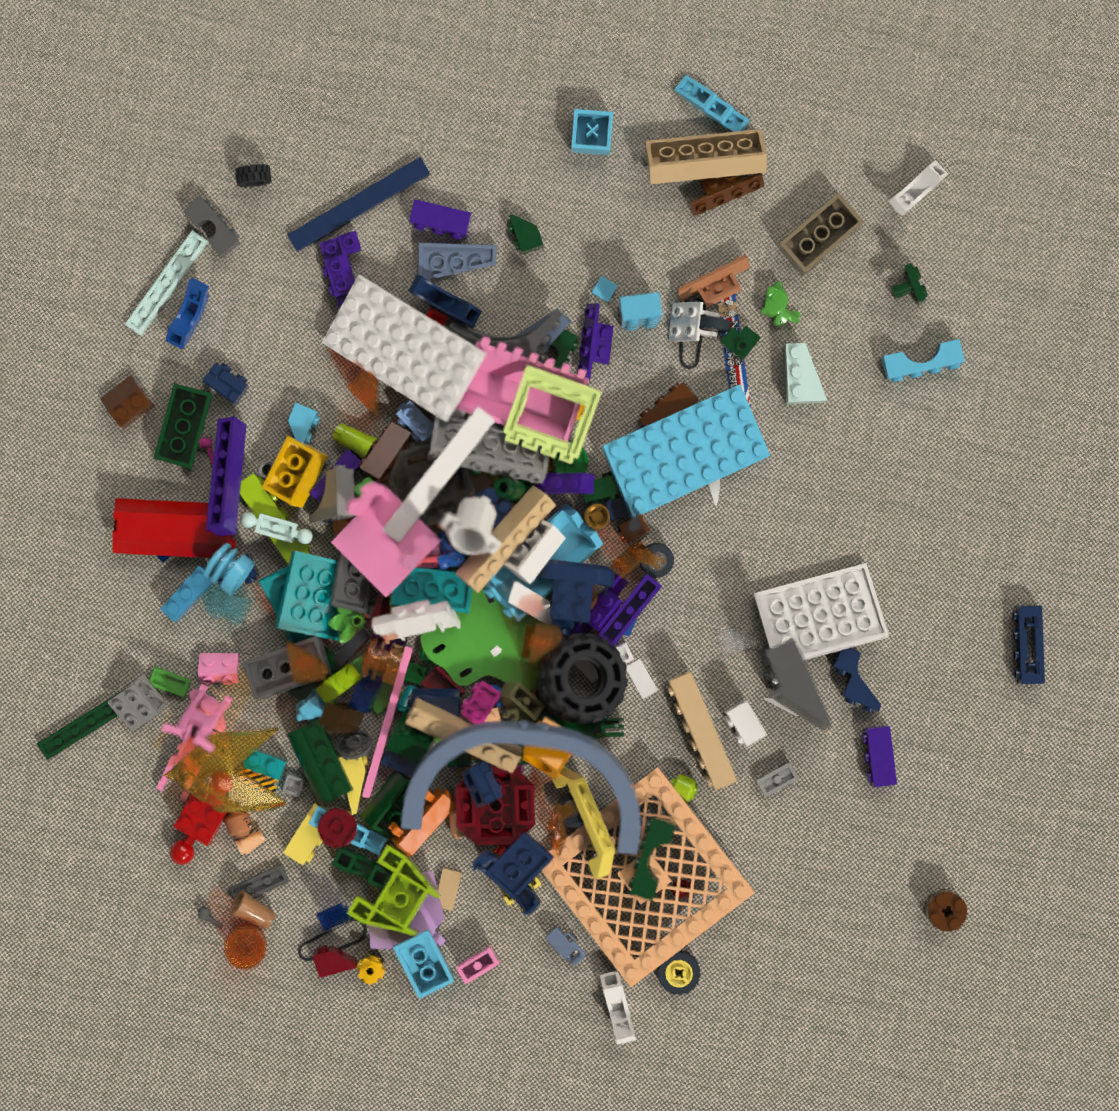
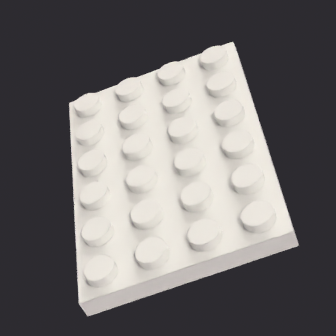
[754,563,889,660]

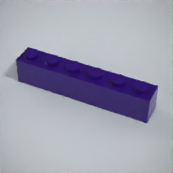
[206,416,247,536]

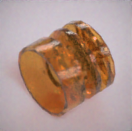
[362,637,405,686]
[224,923,268,970]

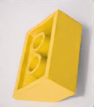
[262,436,328,508]

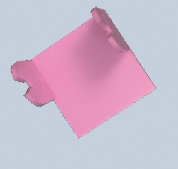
[331,482,441,597]

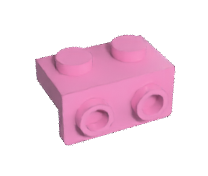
[198,653,239,685]

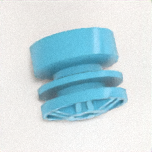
[203,543,255,595]

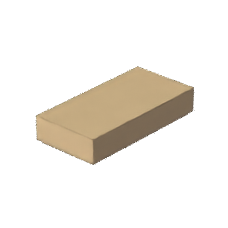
[438,868,462,911]

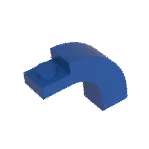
[165,278,209,349]

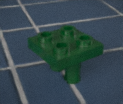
[891,263,928,305]

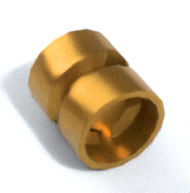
[584,504,610,530]

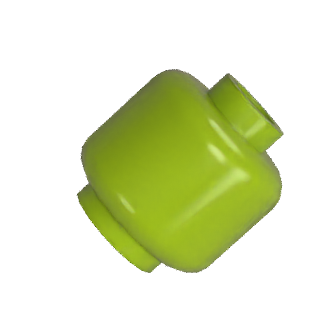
[670,774,699,803]

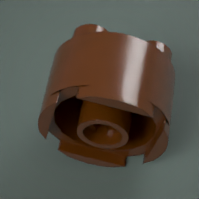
[924,889,967,932]

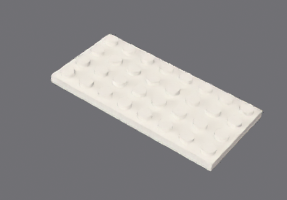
[322,275,487,422]

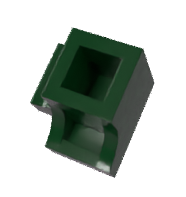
[720,326,761,363]

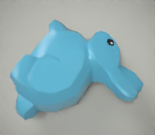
[295,688,337,722]

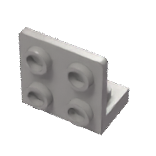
[108,674,168,731]

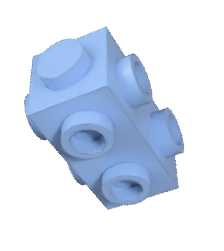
[396,401,434,443]

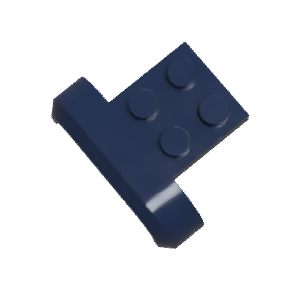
[536,559,615,623]
[472,831,554,915]

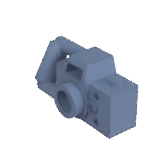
[545,926,586,965]

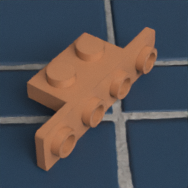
[677,255,750,307]

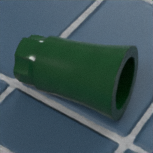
[494,477,532,504]

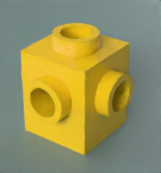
[356,954,386,985]

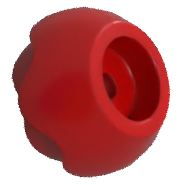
[671,880,695,899]

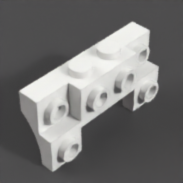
[372,600,461,644]

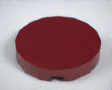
[318,808,357,848]

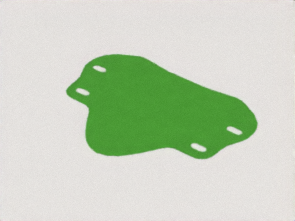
[421,588,557,689]

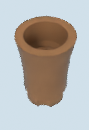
[230,890,275,929]

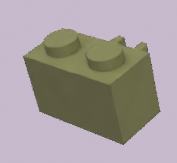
[499,681,545,722]

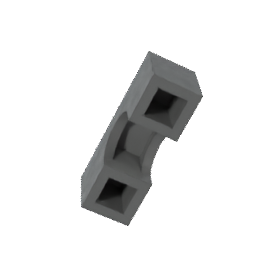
[183,196,241,259]

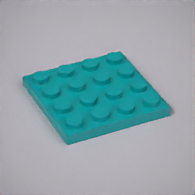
[275,551,347,643]

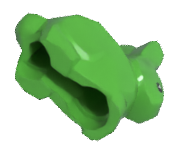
[760,281,801,326]

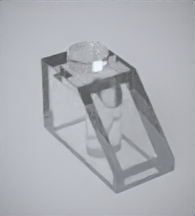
[715,625,761,656]

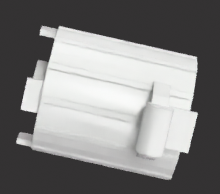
[440,496,501,555]

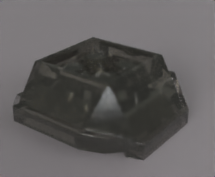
[388,442,476,527]

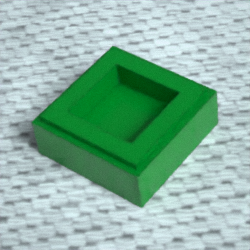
[404,662,428,685]

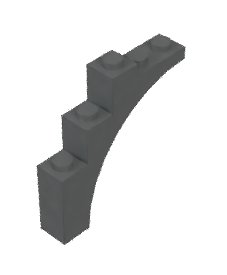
[447,309,563,363]

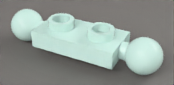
[240,512,312,544]

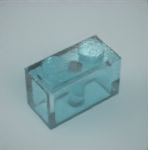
[205,589,252,626]

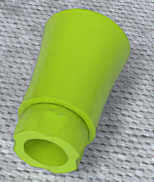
[332,423,379,459]

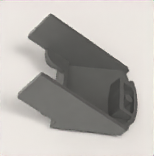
[759,639,832,731]

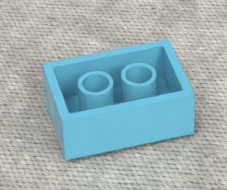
[618,292,662,331]

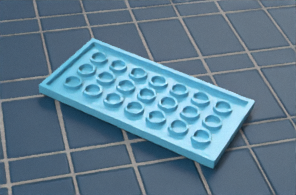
[601,385,770,518]

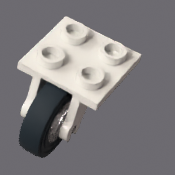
[668,302,730,342]

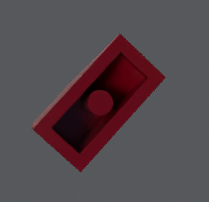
[313,945,358,978]

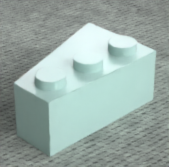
[784,343,827,404]

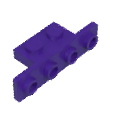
[577,303,614,380]
[570,573,628,635]

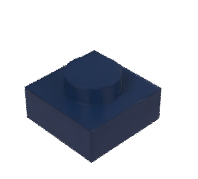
[606,497,629,521]

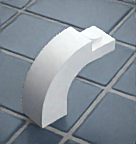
[889,160,948,216]
[600,971,636,1045]

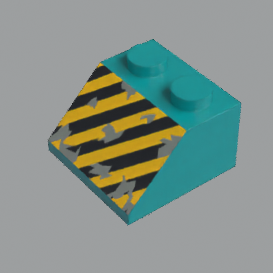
[238,747,288,797]

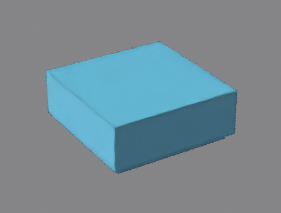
[592,276,618,303]

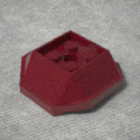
[455,766,536,846]

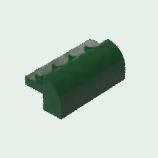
[287,719,354,806]

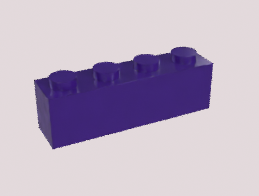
[598,574,662,647]

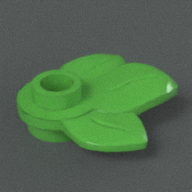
[328,608,365,643]

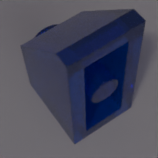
[348,669,386,714]
[316,903,351,932]

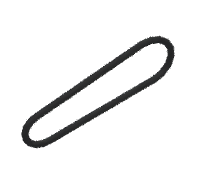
[680,297,706,369]
[298,918,367,961]

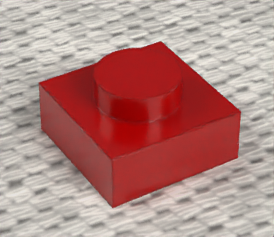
[427,307,448,326]

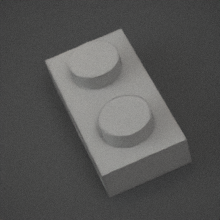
[755,761,799,798]

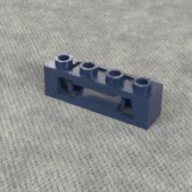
[1012,605,1045,684]

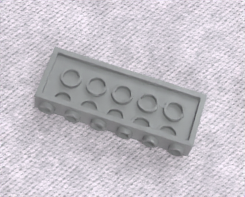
[428,416,549,483]

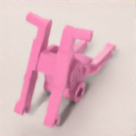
[156,684,233,802]

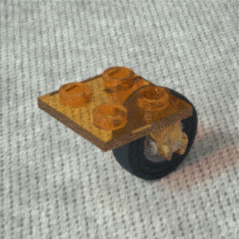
[610,542,674,579]
[548,793,584,856]

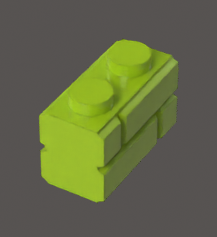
[316,663,361,703]

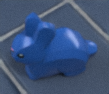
[437,532,470,570]

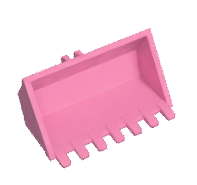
[456,337,589,441]

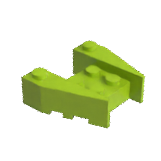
[347,845,441,936]

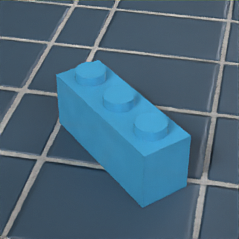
[160,565,213,622]

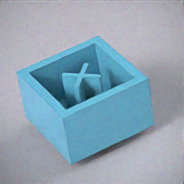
[571,109,613,156]

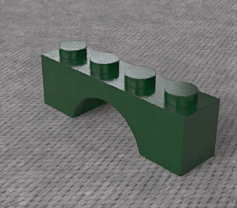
[628,816,677,901]

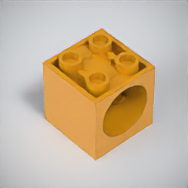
[522,717,572,780]

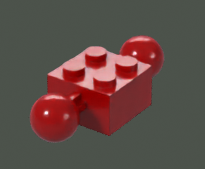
[169,772,234,865]

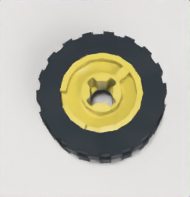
[657,950,701,995]

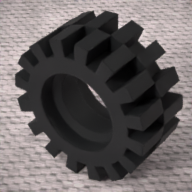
[235,164,272,188]

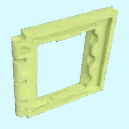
[503,365,602,464]

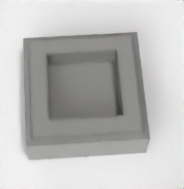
[281,773,306,798]

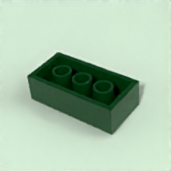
[153,383,213,469]

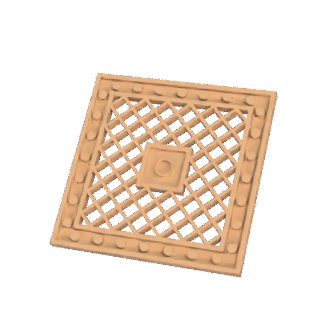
[542,767,755,987]

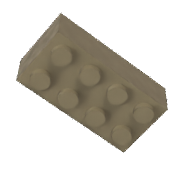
[778,193,864,276]

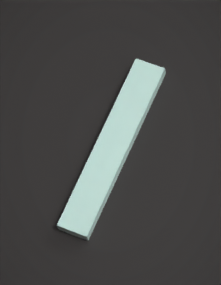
[125,230,208,336]

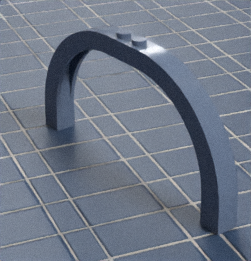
[401,720,641,854]

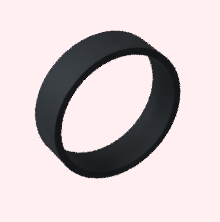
[333,628,371,667]

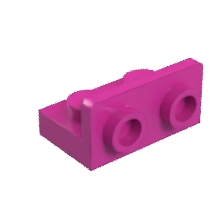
[460,680,502,724]

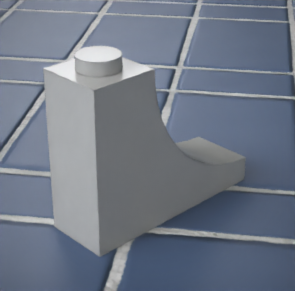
[309,465,355,524]

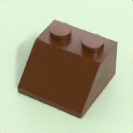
[100,375,155,429]

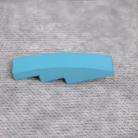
[674,75,750,132]
[309,806,388,855]

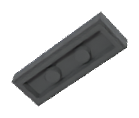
[228,863,290,900]

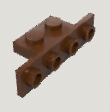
[690,173,764,216]

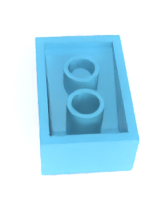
[393,929,454,999]

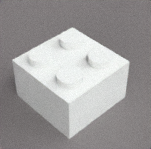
[723,699,767,747]

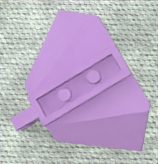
[369,871,446,949]

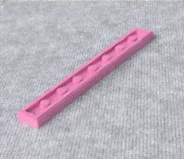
[362,645,413,798]

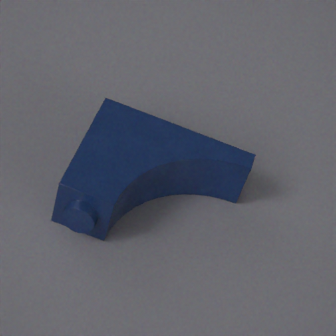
[408,688,460,718]

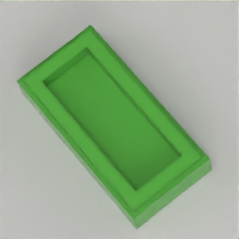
[149,666,191,698]

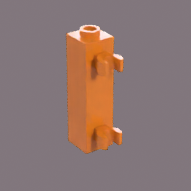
[388,787,456,857]

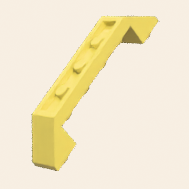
[551,767,615,880]

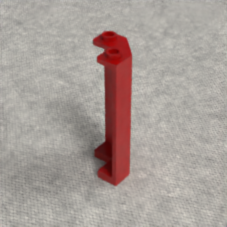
[112,498,236,558]

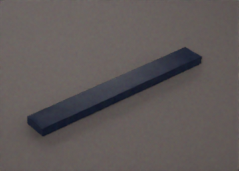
[288,157,431,252]

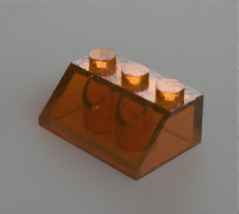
[521,623,561,663]

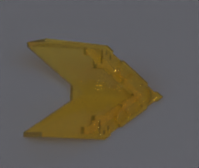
[163,727,286,812]

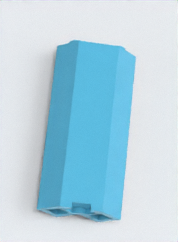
[483,504,603,622]

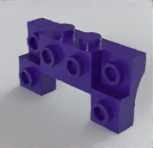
[319,230,362,310]

